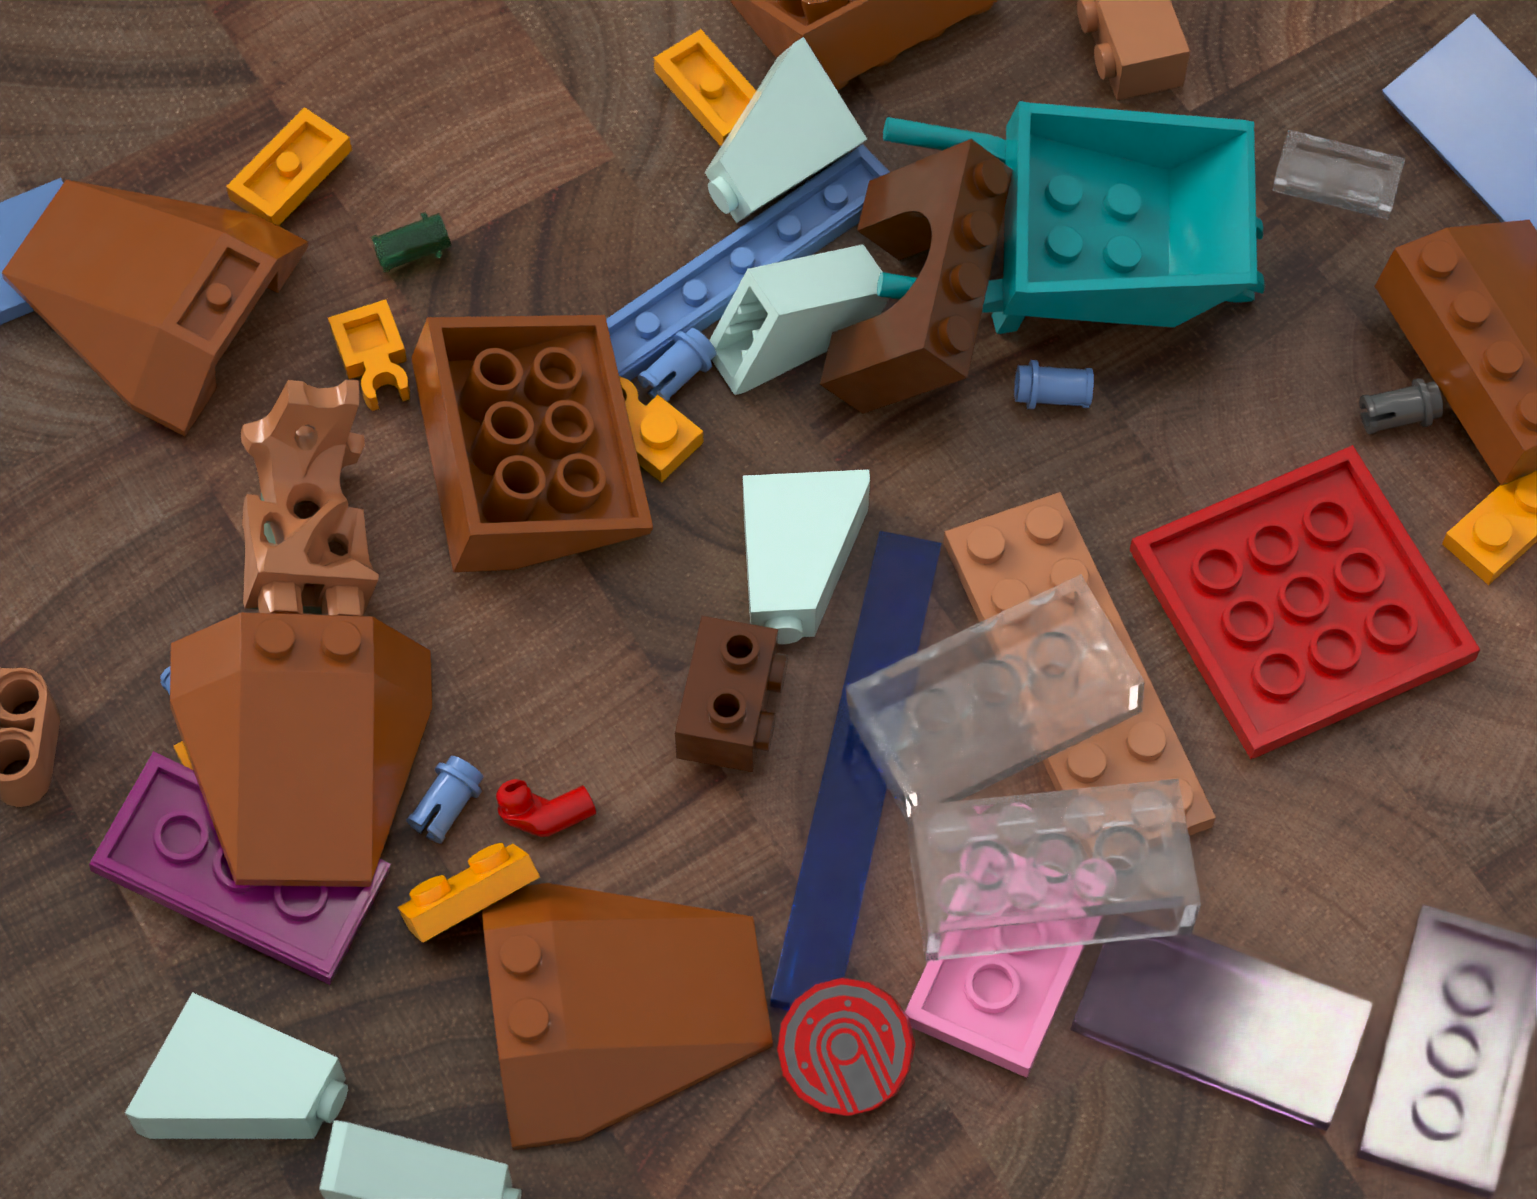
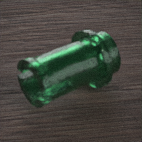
[370,212,452,273]

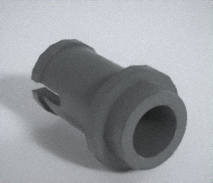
[1359,378,1443,434]

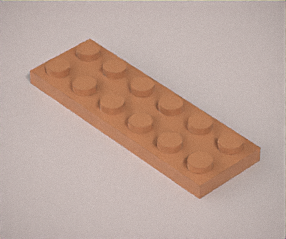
[943,492,1216,870]

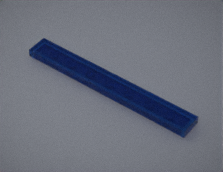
[770,531,942,1010]

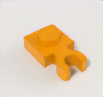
[328,299,410,411]
[619,377,704,483]

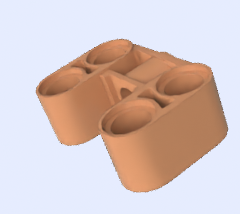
[0,668,60,807]

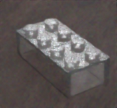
[846,574,1145,825]
[908,778,1201,962]

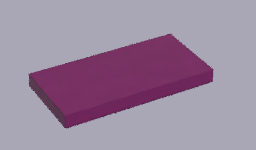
[89,751,391,985]

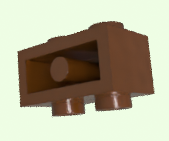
[675,616,788,772]

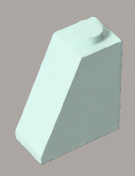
[705,37,867,223]
[709,244,889,395]
[743,469,870,644]
[125,992,348,1139]
[320,1120,521,1199]

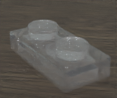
[1272,130,1405,220]

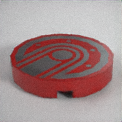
[777,978,915,1116]

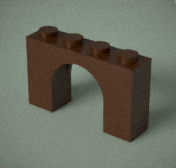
[820,139,1013,414]

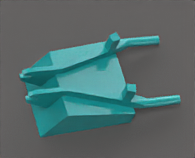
[877,101,1265,334]

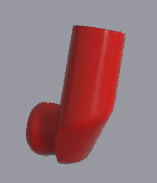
[496,779,597,837]

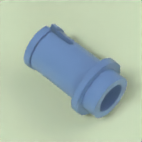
[637,328,717,402]
[1014,360,1094,409]
[406,756,484,844]

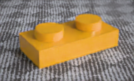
[654,29,756,146]
[226,107,352,226]
[1442,471,1537,586]
[397,843,540,943]

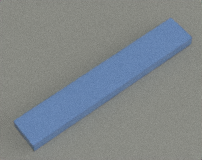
[606,144,890,381]

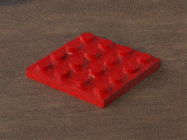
[1129,445,1480,760]

